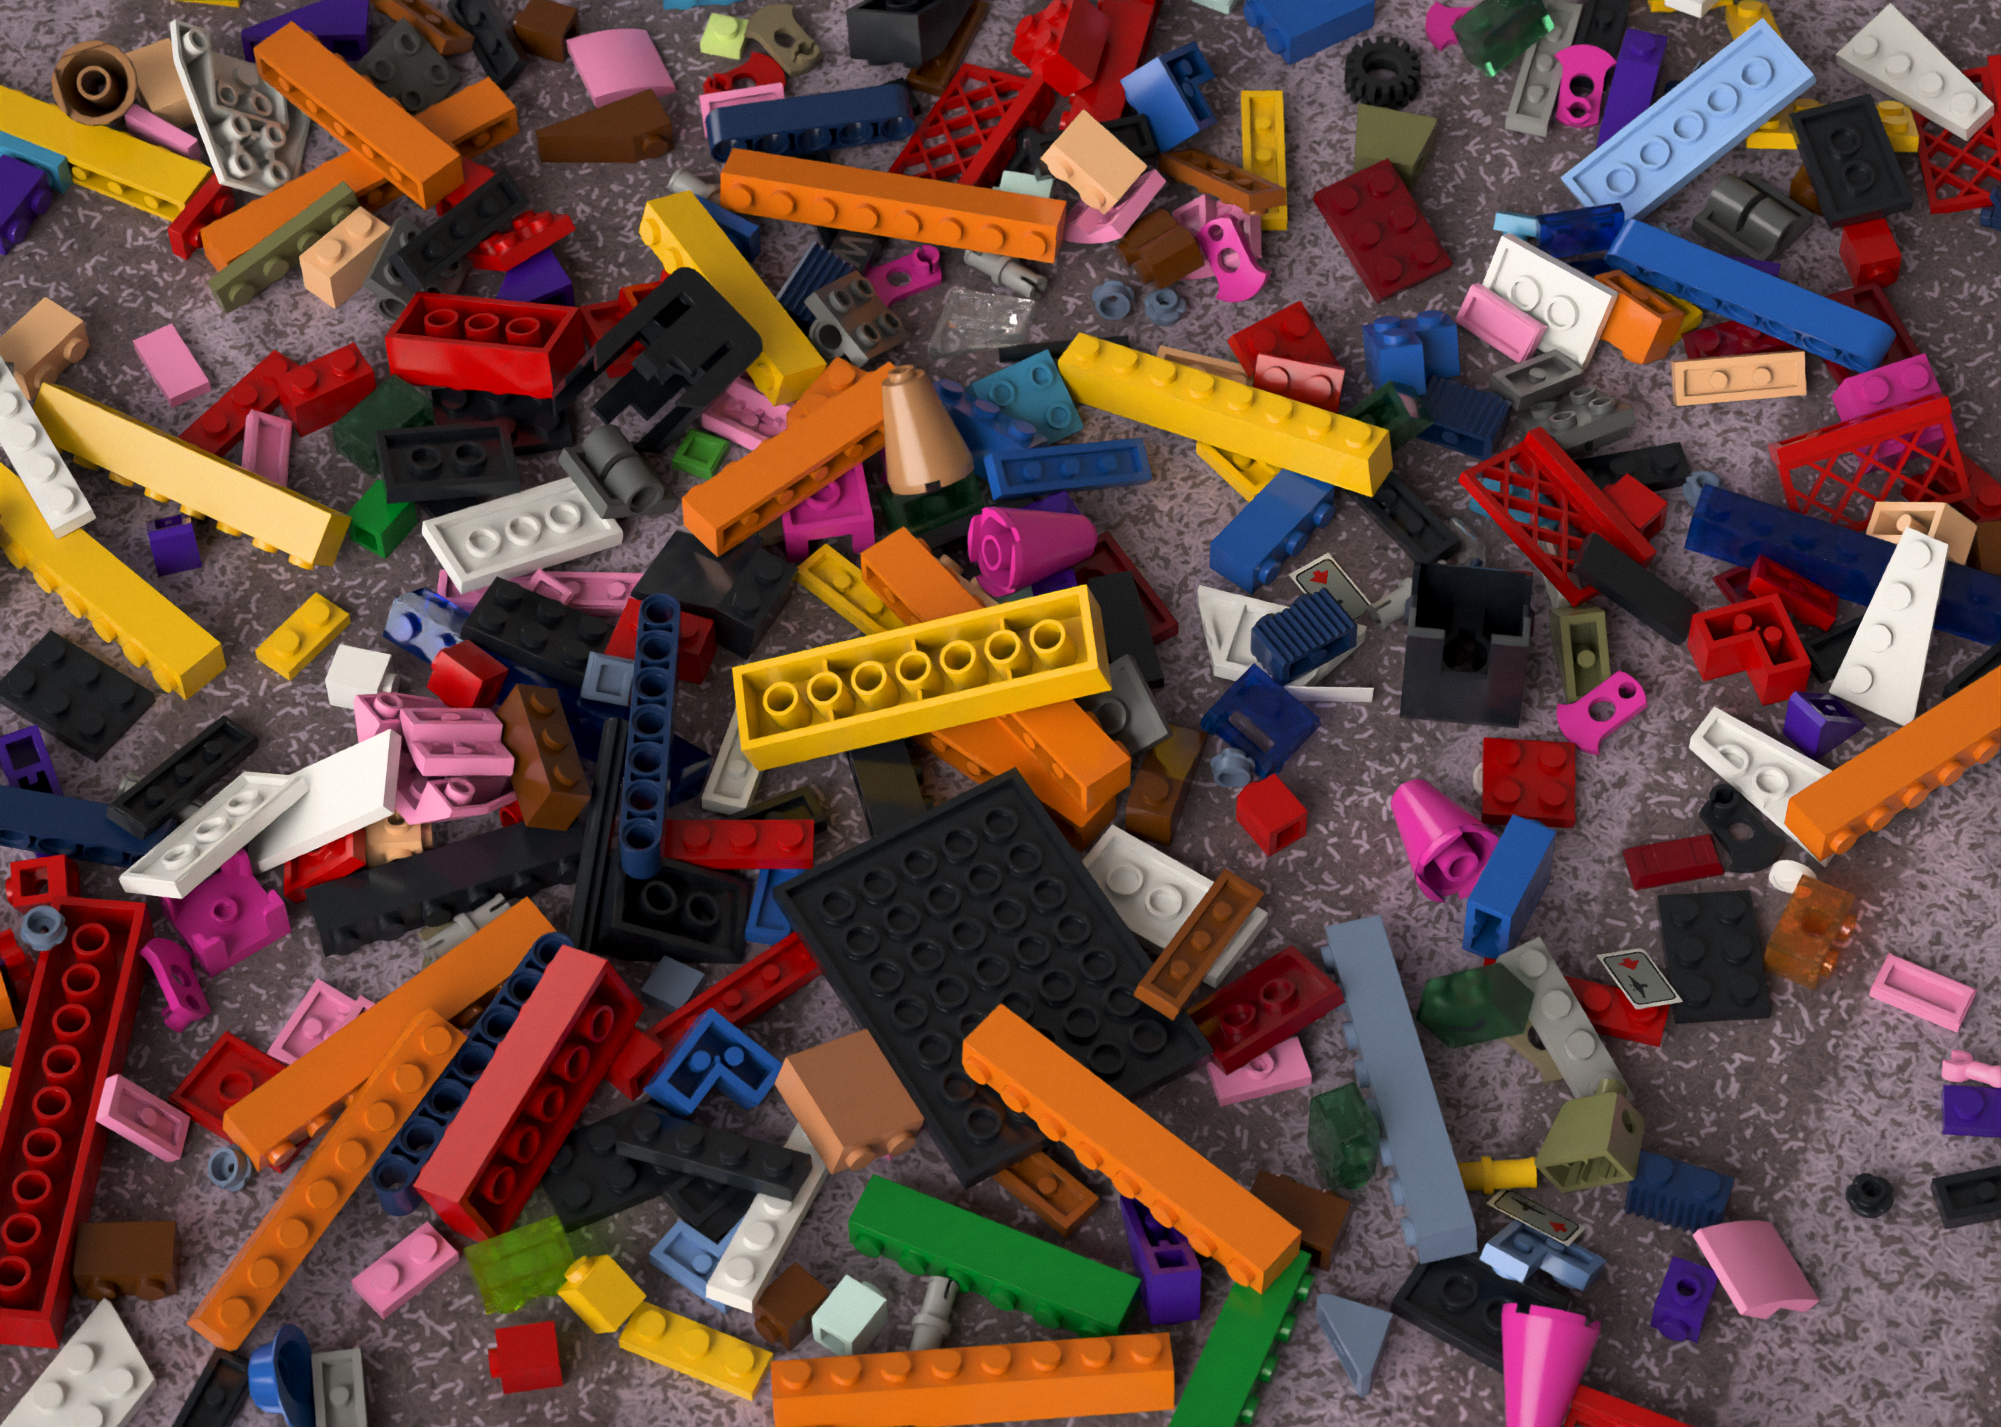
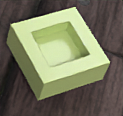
[700,13,749,60]

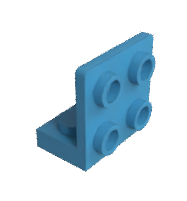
[964,349,1084,446]

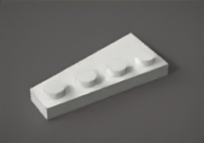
[1829,526,1950,726]
[1689,707,1836,868]

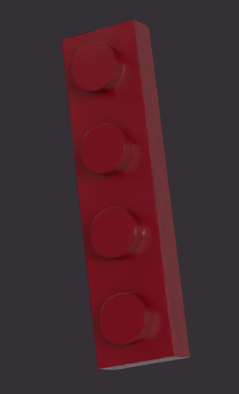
[1681,290,1858,359]

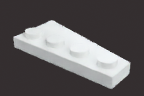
[1836,3,1994,141]

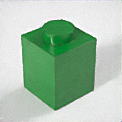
[346,479,418,559]

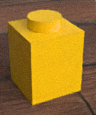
[557,1254,647,1334]

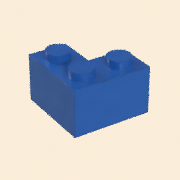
[1120,41,1218,153]
[1362,310,1460,400]
[643,1008,783,1119]

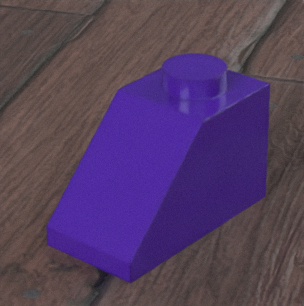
[495,248,575,307]

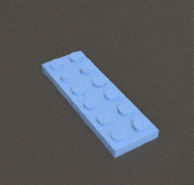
[1561,18,1817,241]

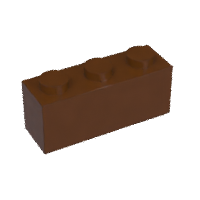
[495,684,592,831]

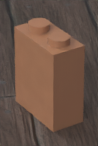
[774,1029,925,1175]

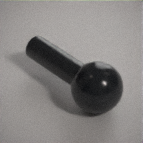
[994,125,1045,187]

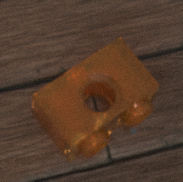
[1763,874,1858,991]

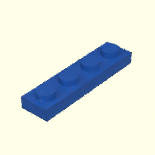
[983,437,1153,501]

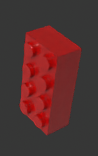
[384,291,585,399]

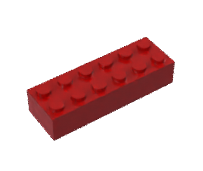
[413,944,645,1249]

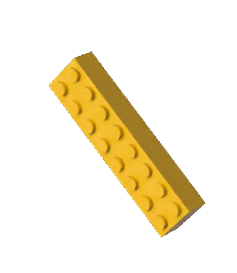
[732,584,1112,772]

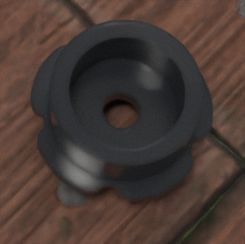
[1845,1173,1894,1218]

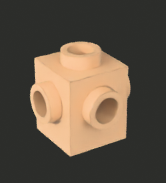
[366,809,433,869]

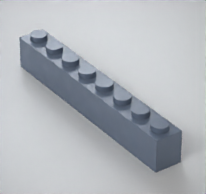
[1320,914,1477,1264]

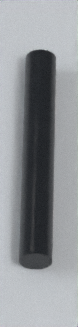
[998,335,1129,363]

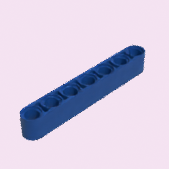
[1605,219,1896,374]

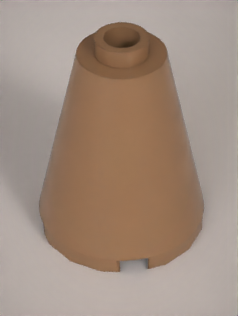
[51,40,138,126]
[881,364,974,495]

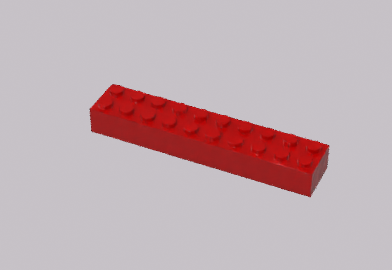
[0,896,155,1349]

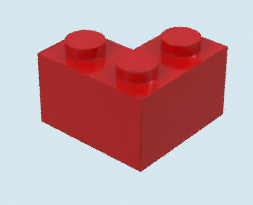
[1011,0,1112,98]
[1687,593,1811,706]
[604,598,717,706]

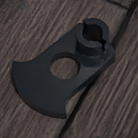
[1699,784,1787,873]

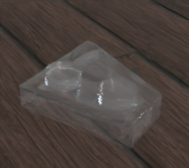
[928,288,1036,360]

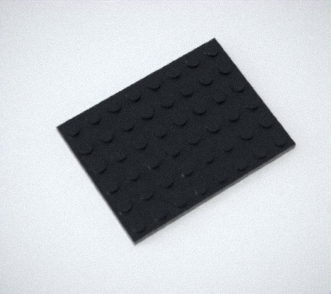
[772,767,1214,1190]

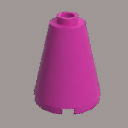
[968,506,1098,598]
[1391,779,1499,903]
[1501,1303,1602,1427]

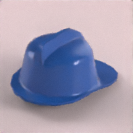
[248,1324,316,1427]

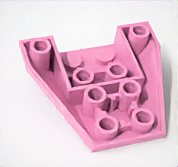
[353,692,517,825]

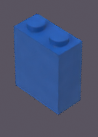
[1243,0,1375,65]
[1462,814,1557,960]

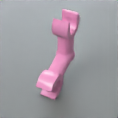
[1942,1050,2001,1088]

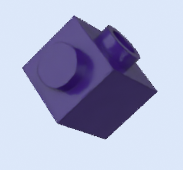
[1650,1256,1719,1343]

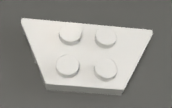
[1197,585,1367,694]
[0,1298,157,1427]

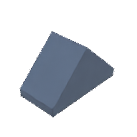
[1315,1293,1393,1398]

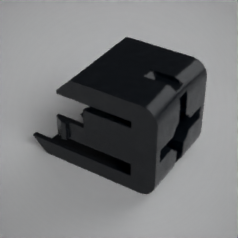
[552,267,763,454]
[1400,561,1535,729]

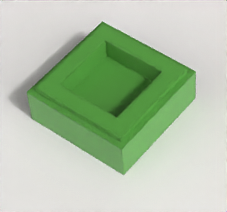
[671,428,731,480]

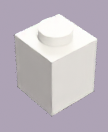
[325,644,400,710]

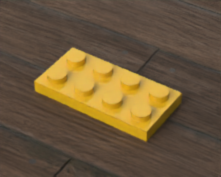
[1744,99,1919,152]

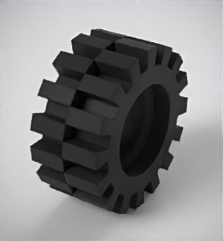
[1344,36,1421,110]

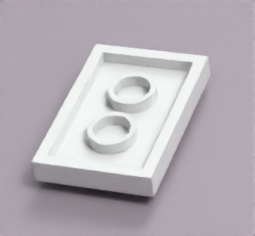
[1482,233,1619,370]

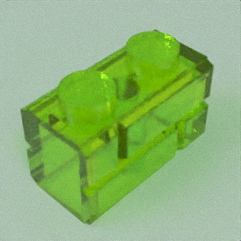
[464,1215,575,1315]

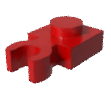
[0,928,36,1005]

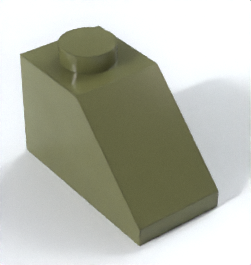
[1549,603,1611,704]

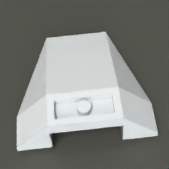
[170,20,311,196]

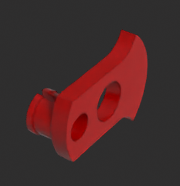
[703,51,786,95]

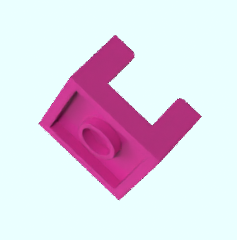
[781,462,875,563]
[158,847,291,978]

